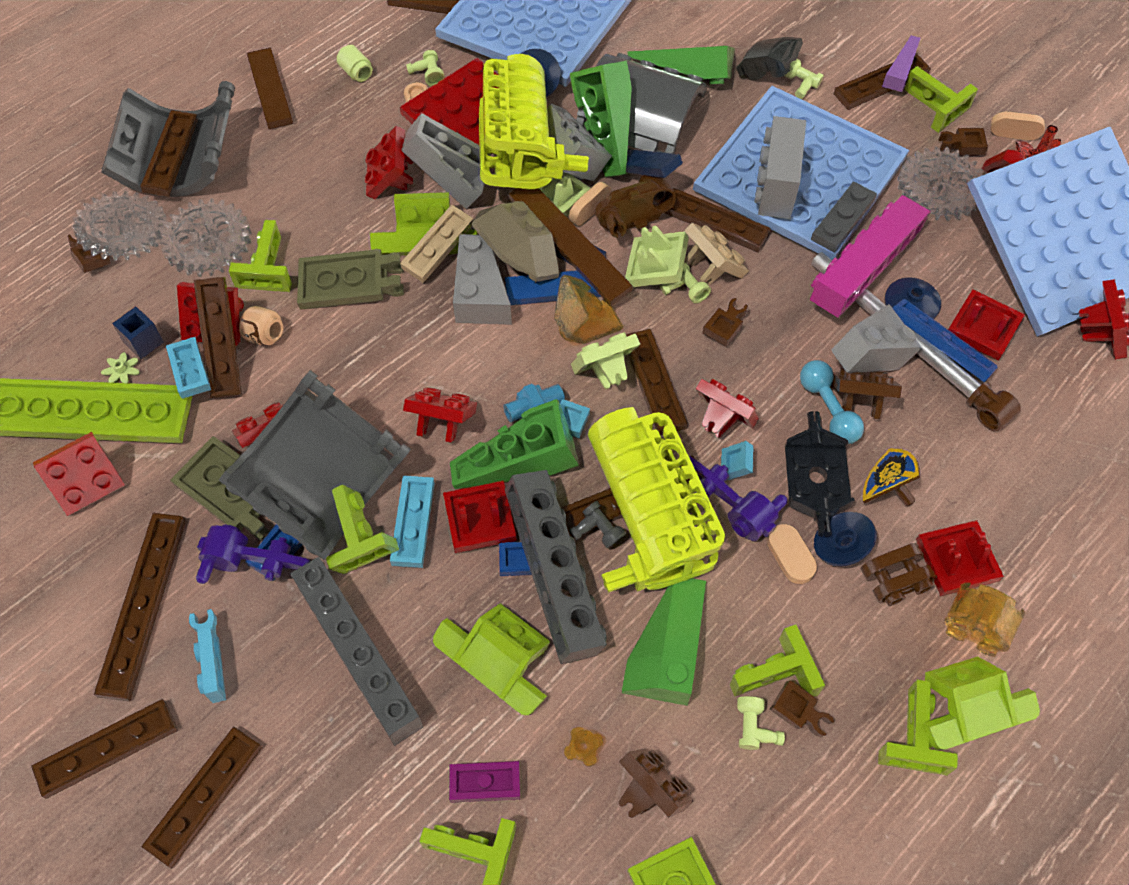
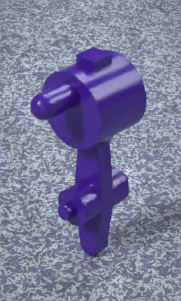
[689,456,787,541]
[196,524,310,584]

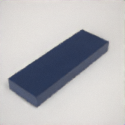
[626,149,683,178]

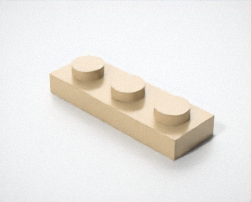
[400,205,474,283]

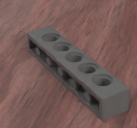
[504,470,607,664]
[290,557,423,746]

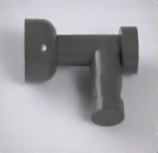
[569,501,627,549]

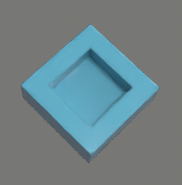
[560,399,590,438]
[721,441,753,480]

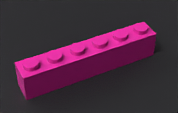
[810,195,930,318]

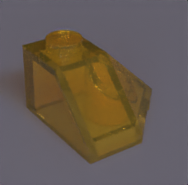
[554,274,624,344]

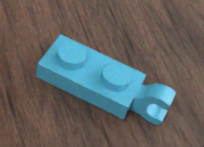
[189,609,226,703]

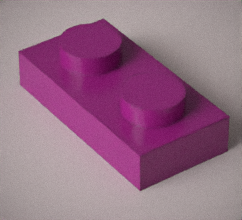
[449,761,520,803]

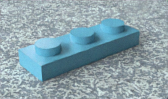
[390,476,435,568]

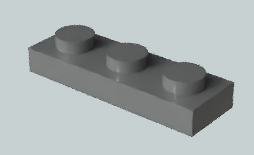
[811,181,877,253]

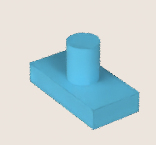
[166,337,211,399]

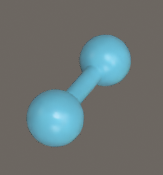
[800,360,864,445]

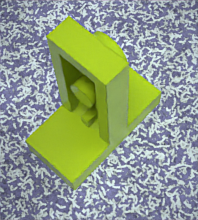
[904,66,978,133]
[228,220,292,292]
[326,485,399,574]
[729,624,825,697]
[878,679,958,776]
[419,818,516,885]

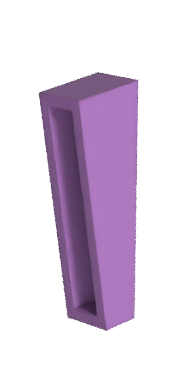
[882,35,920,92]

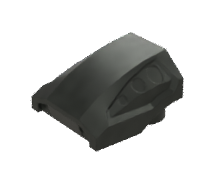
[736,36,803,80]

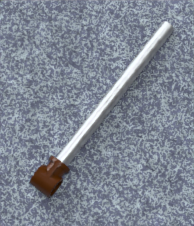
[811,252,1021,432]

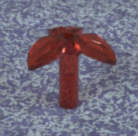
[1016,125,1061,159]

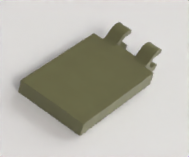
[297,249,404,310]
[170,436,270,541]

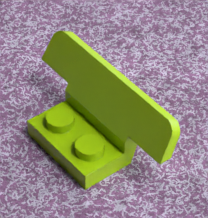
[370,192,478,256]
[433,603,550,715]
[923,656,1040,750]

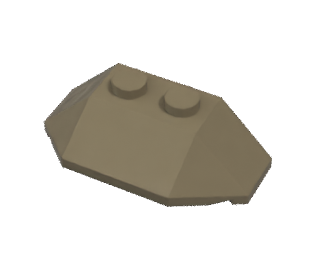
[472,201,559,282]

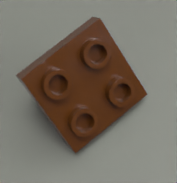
[832,368,902,420]
[619,748,693,818]

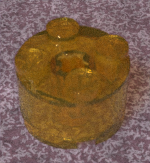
[944,583,1025,657]

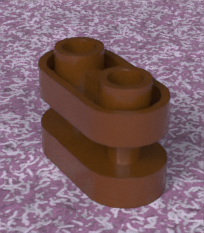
[860,543,937,606]

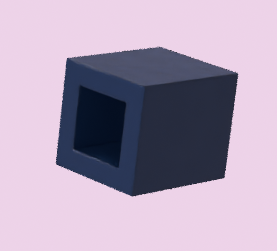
[112,306,164,359]

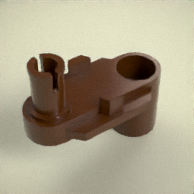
[595,175,676,238]

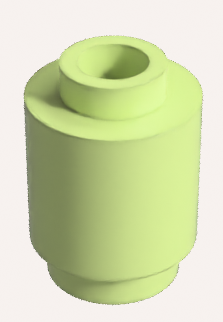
[337,45,373,82]

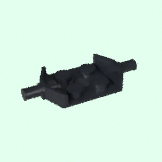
[784,411,855,537]

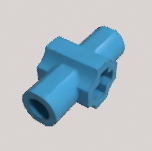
[503,383,565,423]

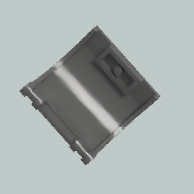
[576,53,707,154]
[101,81,235,197]
[219,370,411,560]

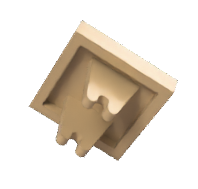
[684,223,749,285]

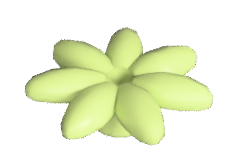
[101,352,140,383]

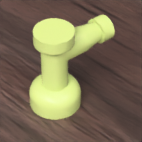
[406,50,445,87]
[784,59,824,99]
[660,262,711,303]
[737,696,785,750]

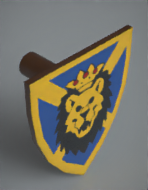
[863,448,920,506]

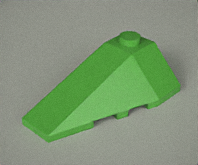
[627,46,735,84]
[570,61,632,177]
[450,399,579,489]
[622,578,706,706]

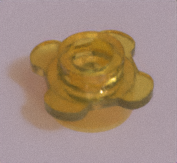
[564,727,603,767]

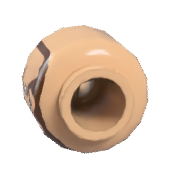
[239,306,283,346]

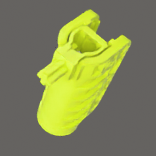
[479,54,589,189]
[588,407,725,593]

